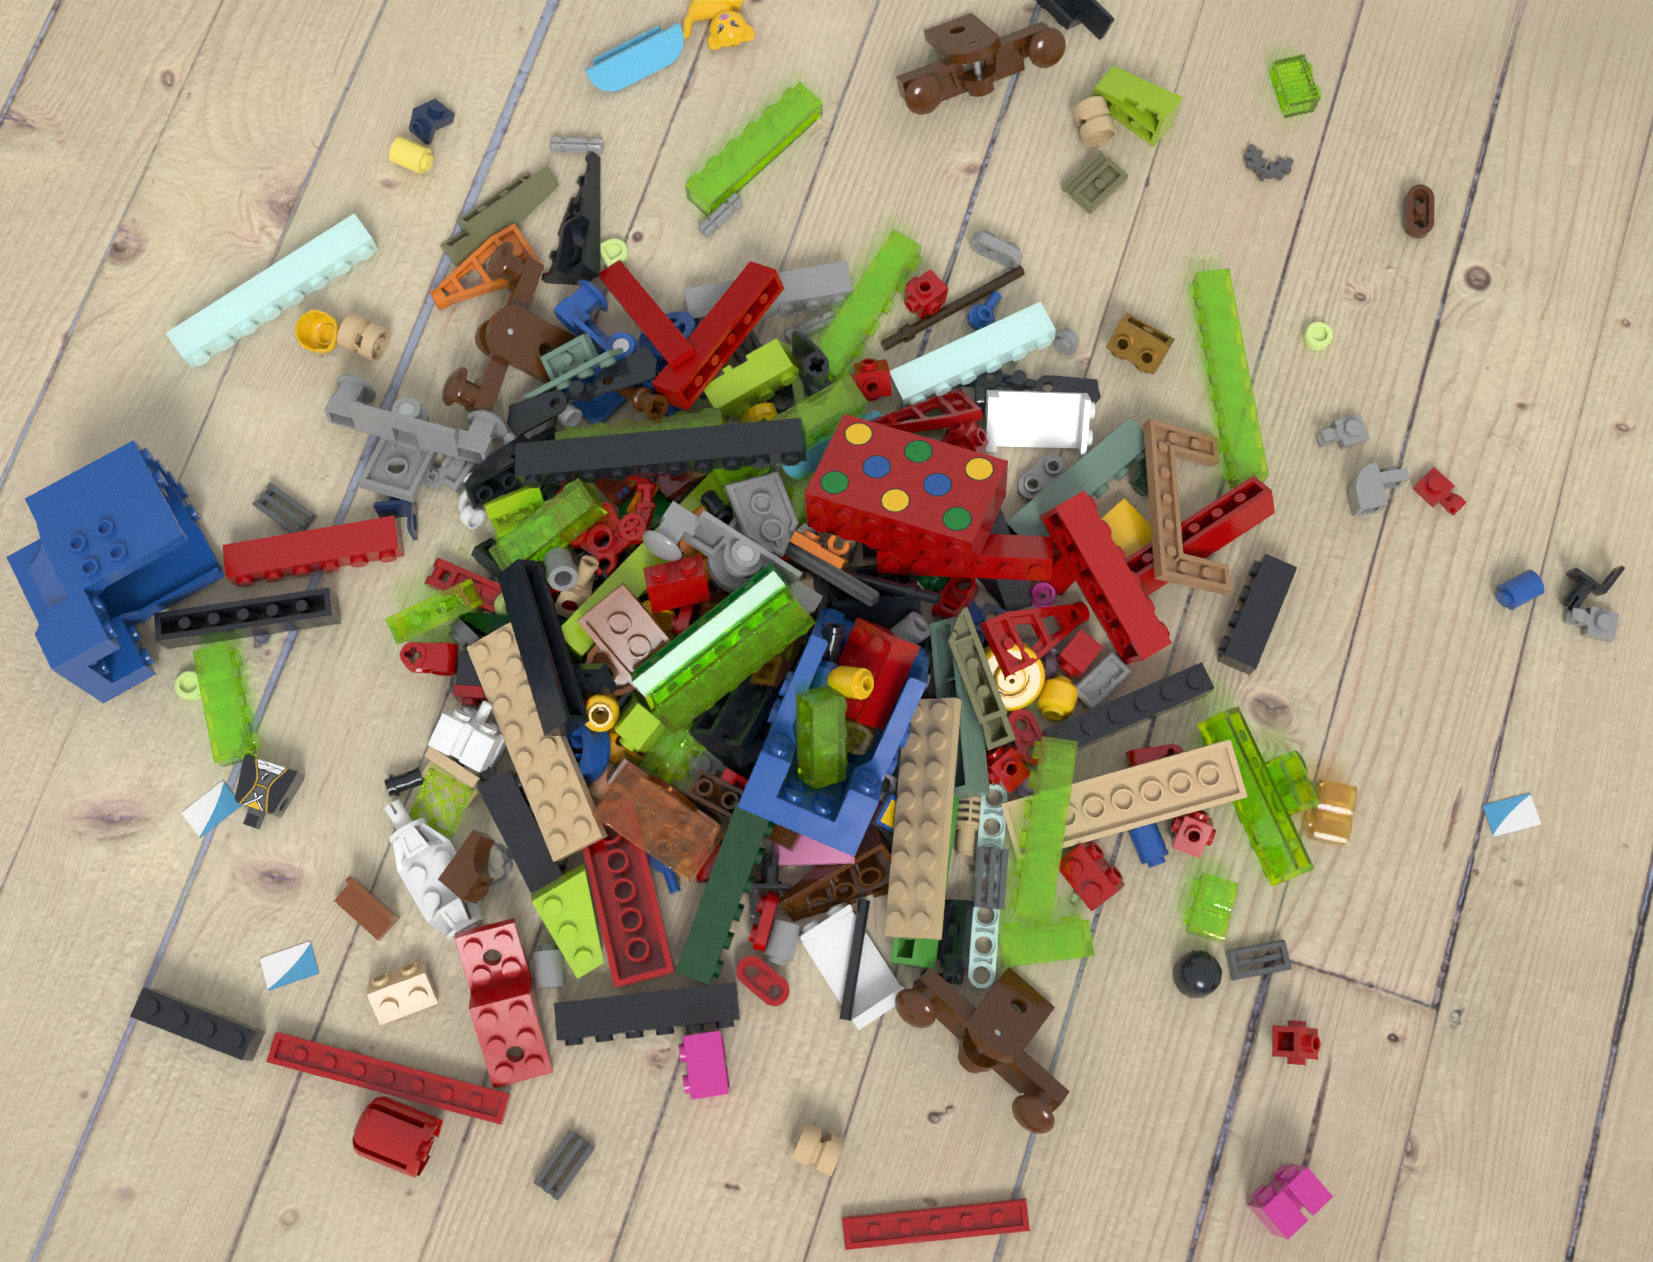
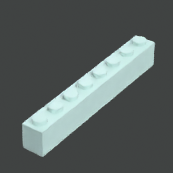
[166,214,378,369]

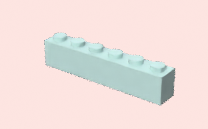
[890,301,1056,408]

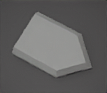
[725,471,799,558]

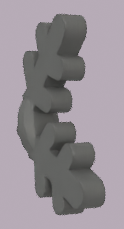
[1243,144,1294,182]

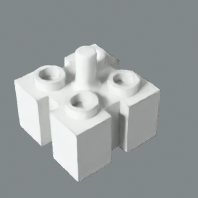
[428,701,507,772]

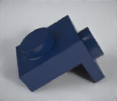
[409,99,455,145]

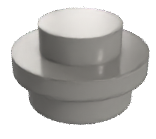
[1053,328,1079,355]

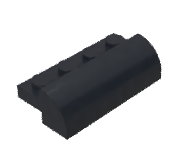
[689,638,799,757]

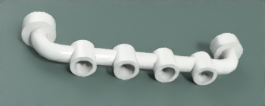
[458,404,582,529]

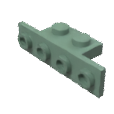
[522,333,624,400]

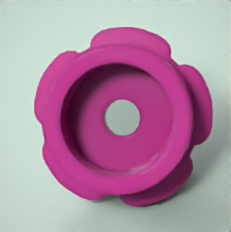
[1029,582,1057,608]

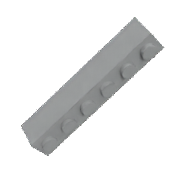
[684,261,853,328]

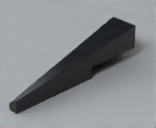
[541,152,600,285]

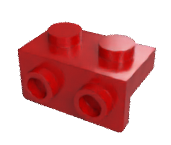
[1054,841,1125,912]

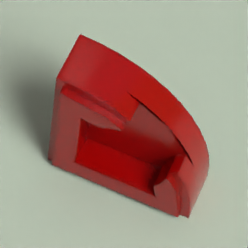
[721,768,748,791]

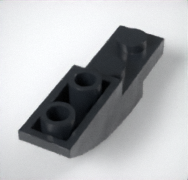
[463,426,560,510]

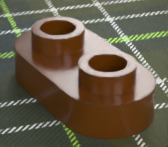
[1404,184,1435,239]

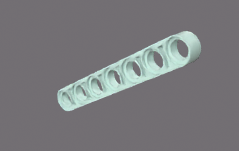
[967,784,1007,989]

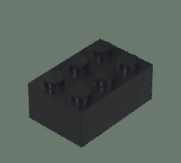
[827,564,921,627]

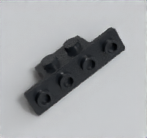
[1036,0,1115,39]

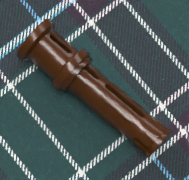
[606,378,668,420]

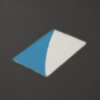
[181,781,242,838]
[1483,793,1541,837]
[260,942,319,991]

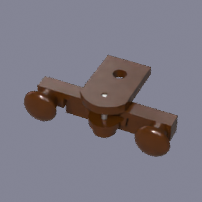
[896,13,1066,115]
[442,242,577,412]
[895,967,1070,1134]

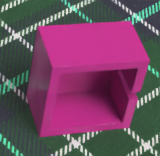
[679,1031,731,1100]
[1247,1164,1333,1240]

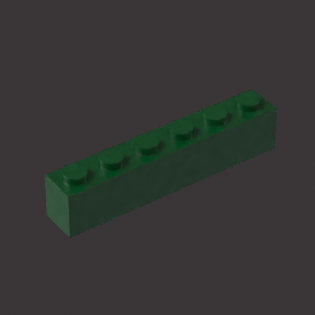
[675,799,775,985]

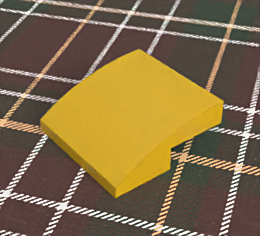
[1101,498,1152,558]

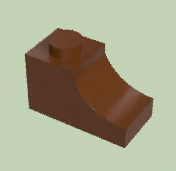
[438,830,495,904]

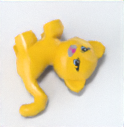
[668,0,755,50]

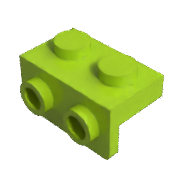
[484,487,554,543]

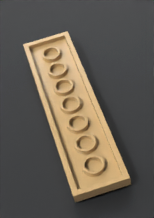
[466,622,607,862]
[884,698,962,940]
[1001,739,1247,861]

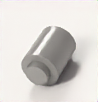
[544,547,578,591]
[889,612,930,645]
[764,919,802,967]
[533,944,565,989]

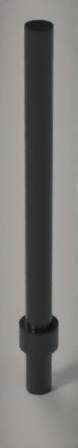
[783,560,941,605]

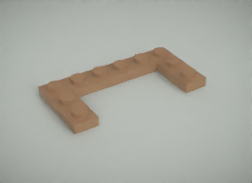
[1143,419,1231,595]

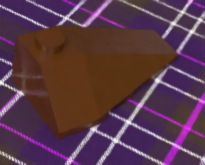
[778,823,892,921]

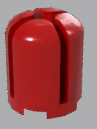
[352,1096,443,1178]

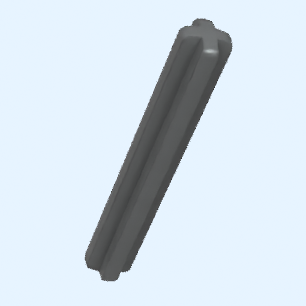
[784,542,880,607]

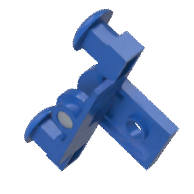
[554,279,708,431]

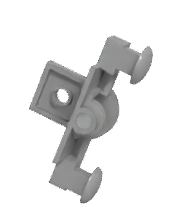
[324,374,507,503]
[643,501,823,639]

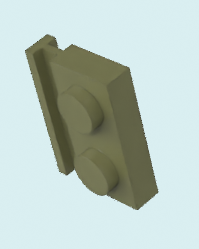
[1062,151,1128,215]

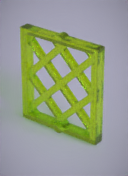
[409,768,474,838]

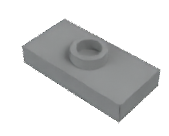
[1075,651,1132,710]

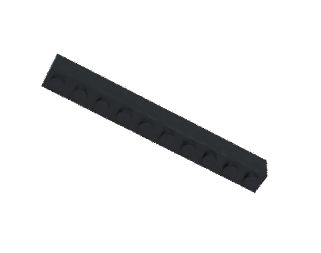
[515,418,807,488]

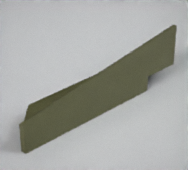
[440,166,559,275]
[947,606,1016,750]

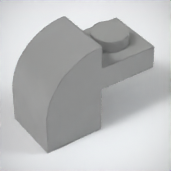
[1347,462,1410,517]

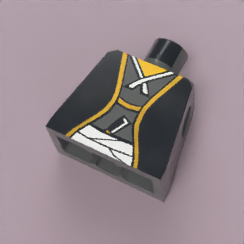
[235,755,305,830]

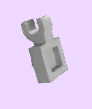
[1316,413,1370,449]
[1564,606,1619,642]

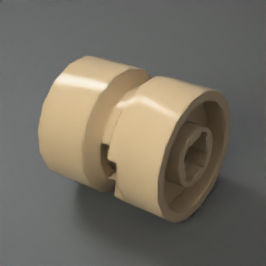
[1072,96,1117,148]
[337,313,390,362]
[791,1122,846,1177]

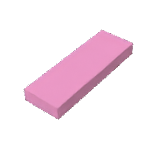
[774,835,855,866]

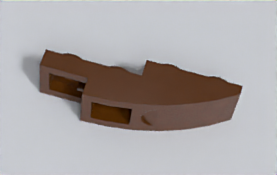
[686,769,802,852]

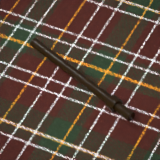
[880,265,1025,351]

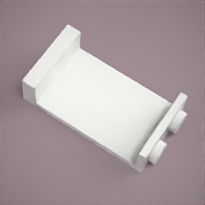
[984,390,1095,455]
[799,904,904,1031]

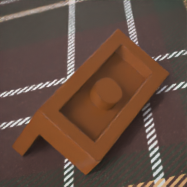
[334,876,400,941]

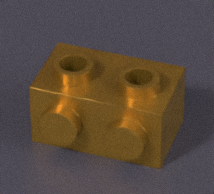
[1105,312,1175,375]

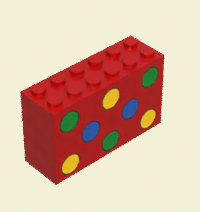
[805,414,1008,576]

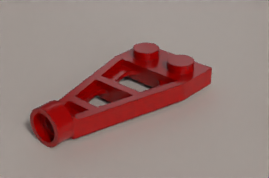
[871,389,982,433]
[980,601,1090,677]

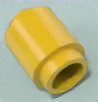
[827,666,874,700]

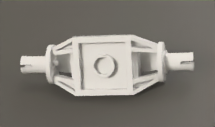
[384,799,490,956]

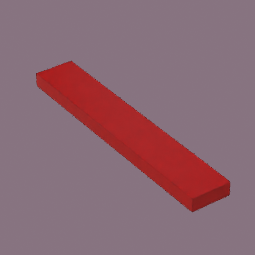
[598,260,696,369]
[842,1198,1030,1250]

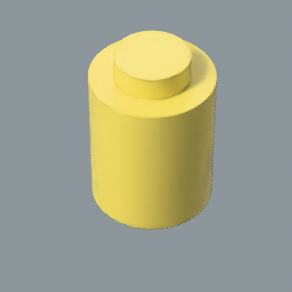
[389,136,434,174]

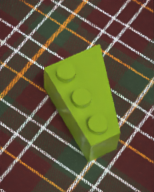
[1092,65,1183,147]
[704,338,802,419]
[614,691,677,754]
[531,864,604,979]

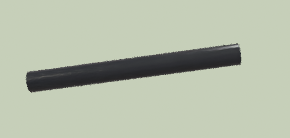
[839,899,870,1021]

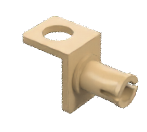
[554,555,599,618]

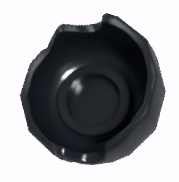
[1173,950,1222,998]

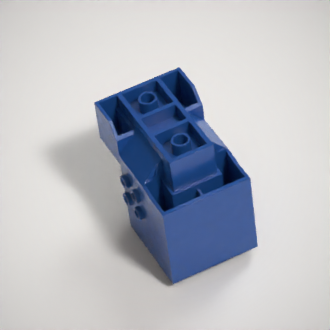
[6,440,226,704]
[737,608,930,857]

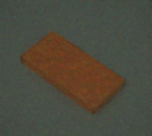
[592,764,726,882]

